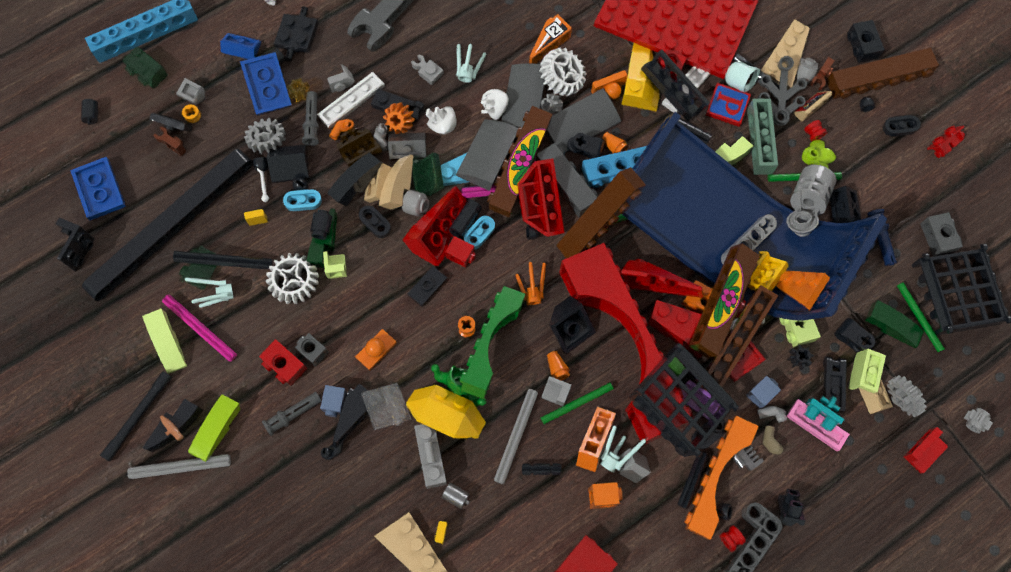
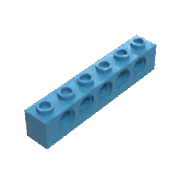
[85,0,198,63]
[581,146,647,188]

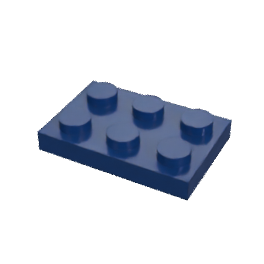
[240,52,292,115]
[70,157,126,221]

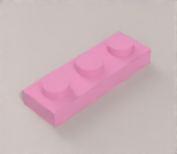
[786,399,850,451]

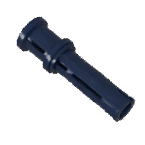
[867,209,897,266]

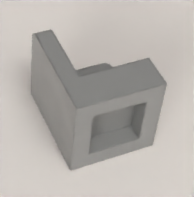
[542,376,571,406]
[619,448,651,483]

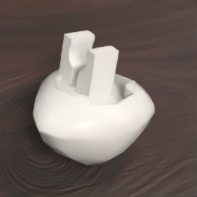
[481,89,509,121]
[426,106,456,135]

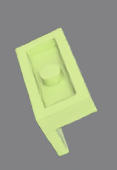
[848,349,886,393]

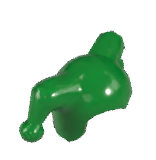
[431,364,487,407]

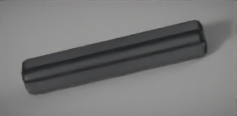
[678,451,709,509]

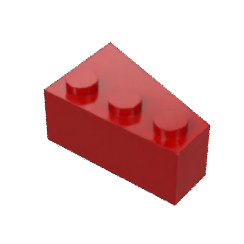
[648,300,702,359]

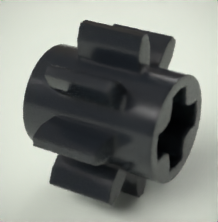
[787,345,814,370]

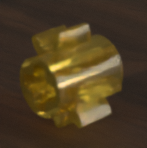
[287,78,310,102]

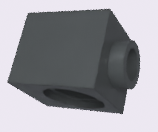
[295,333,329,367]

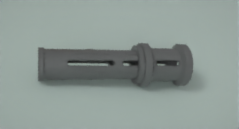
[302,91,319,146]
[262,391,322,436]

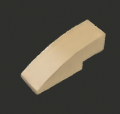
[379,155,413,210]

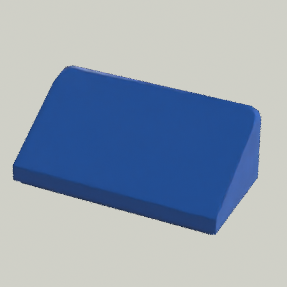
[220,33,261,59]

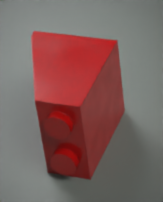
[554,535,618,572]

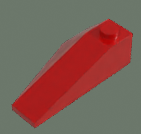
[621,259,704,298]

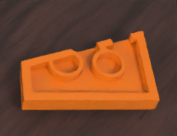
[776,271,830,310]

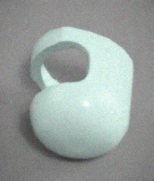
[725,61,760,93]

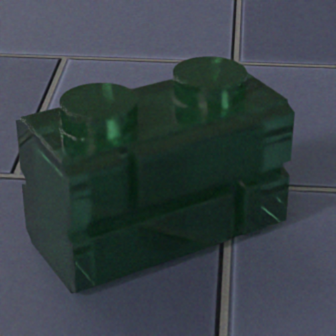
[123,46,168,89]

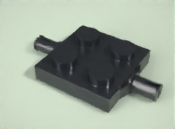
[274,6,319,62]

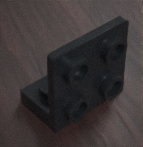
[56,218,95,272]

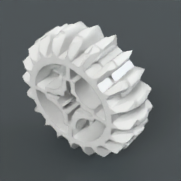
[539,47,587,97]
[266,253,319,304]

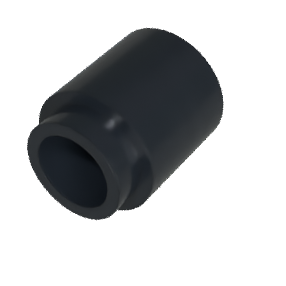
[310,210,333,240]

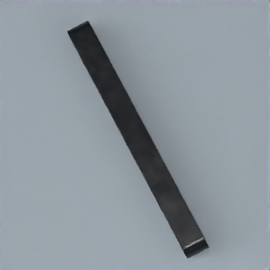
[82,149,253,301]

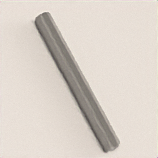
[494,389,538,484]
[127,454,231,479]

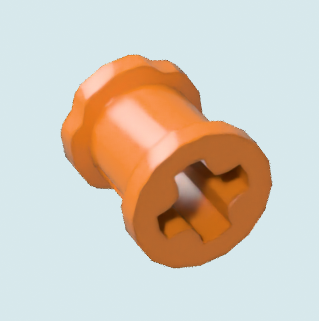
[458,316,475,338]

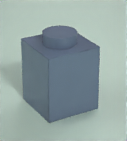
[746,376,781,409]
[320,385,347,417]

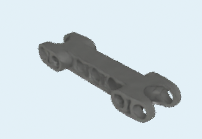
[347,0,414,52]

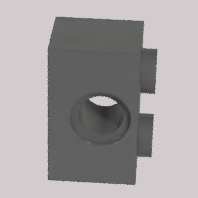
[920,212,963,257]

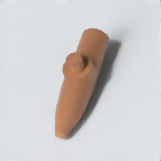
[160,416,184,441]

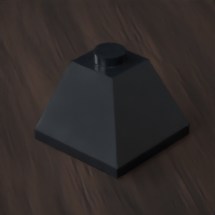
[549,296,596,354]

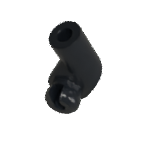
[321,441,344,460]

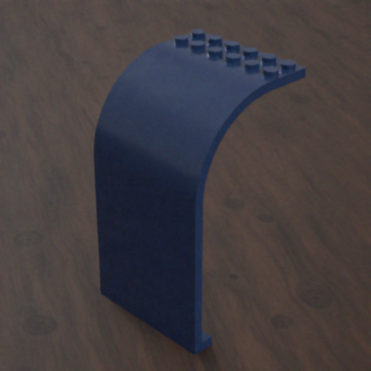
[622,112,887,321]

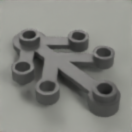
[758,56,807,126]

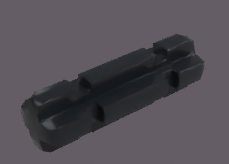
[522,463,561,475]

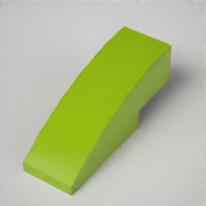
[188,394,240,462]

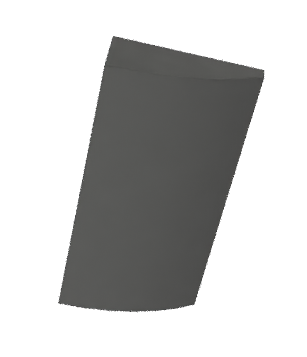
[501,63,545,128]
[546,88,621,153]
[456,119,518,191]

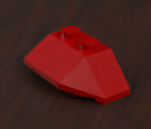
[517,158,564,237]

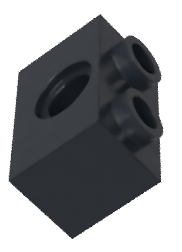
[847,20,885,63]

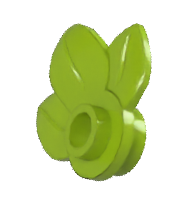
[802,140,836,169]

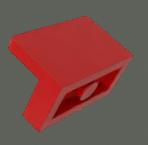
[903,427,948,474]

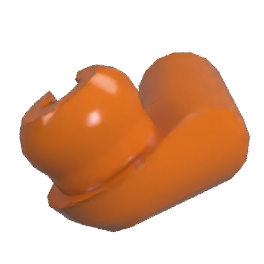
[329,119,354,140]

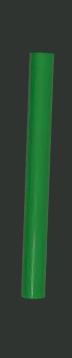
[767,172,842,182]
[897,282,945,352]
[540,383,613,424]

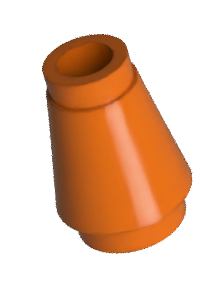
[601,132,629,154]
[547,351,570,381]

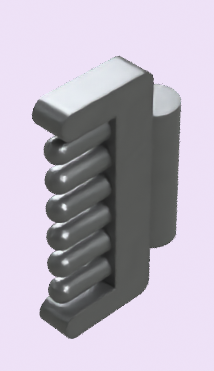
[732,445,764,471]

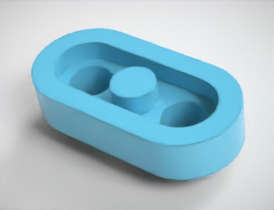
[283,189,322,211]
[464,216,495,249]

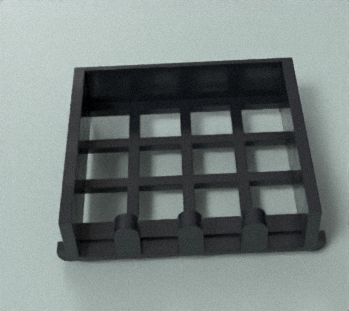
[912,243,1011,335]
[628,343,739,458]

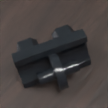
[778,489,805,526]

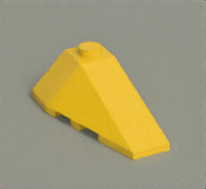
[621,43,660,111]

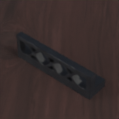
[641,50,710,122]
[830,186,868,261]

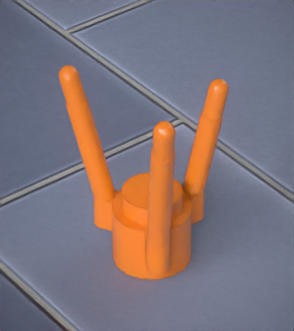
[515,262,546,305]

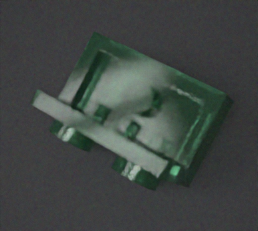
[412,153,444,196]
[179,246,217,290]

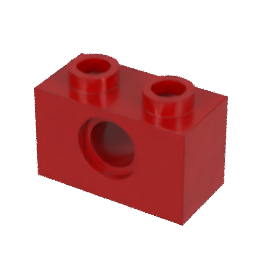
[259,339,307,386]

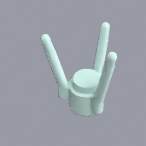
[456,44,486,83]
[185,278,233,308]
[600,426,646,473]

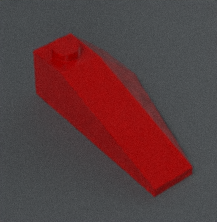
[402,186,466,266]

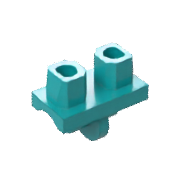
[804,396,844,432]

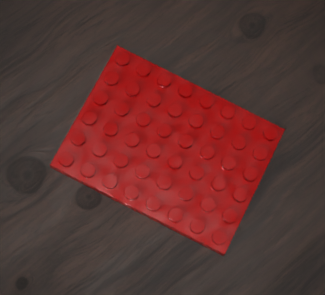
[594,0,758,79]

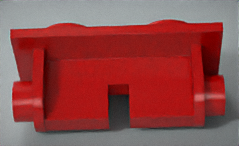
[927,125,965,158]

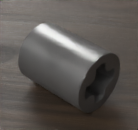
[442,483,470,509]

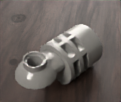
[786,165,837,237]

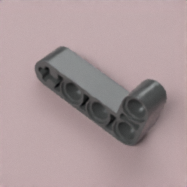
[724,503,782,572]

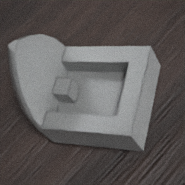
[797,58,818,86]
[327,64,355,93]
[176,78,205,104]

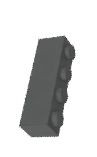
[536,143,598,218]

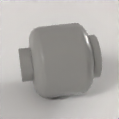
[402,190,429,216]

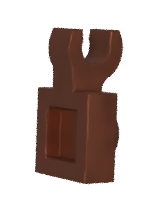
[810,57,835,91]
[154,127,186,157]

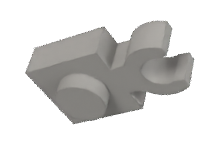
[411,55,444,85]

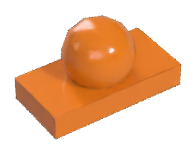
[591,70,628,100]
[355,329,397,371]

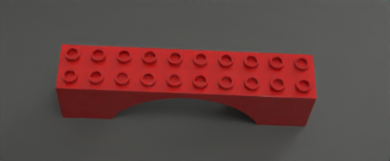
[559,243,693,446]

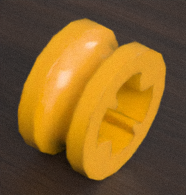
[182,104,201,123]

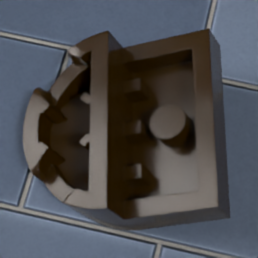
[337,128,383,167]

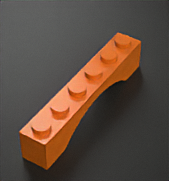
[684,416,759,540]

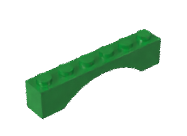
[460,286,525,399]

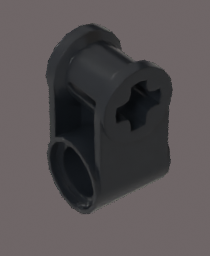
[567,133,605,159]
[834,318,875,353]

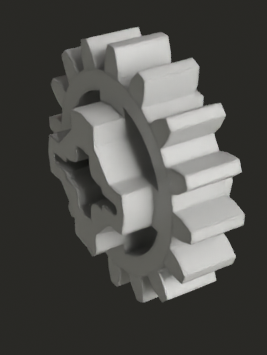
[244,118,286,154]
[887,375,927,417]

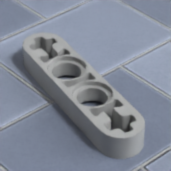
[721,214,777,264]

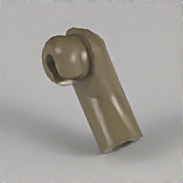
[763,426,783,455]

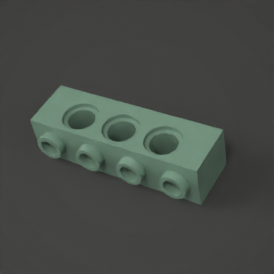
[747,99,778,175]

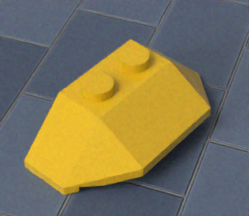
[406,385,486,438]

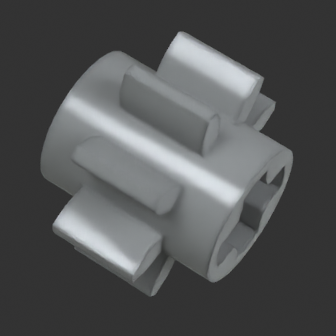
[541,94,563,115]
[964,408,993,433]

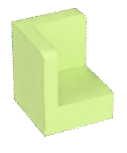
[323,251,347,279]

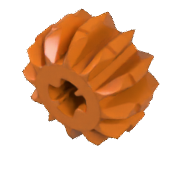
[383,102,415,134]

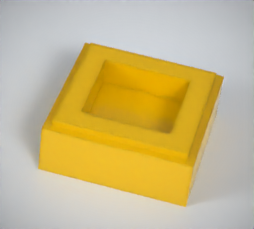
[244,209,268,226]
[435,521,448,544]

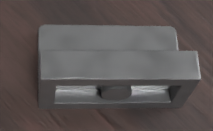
[388,133,426,159]

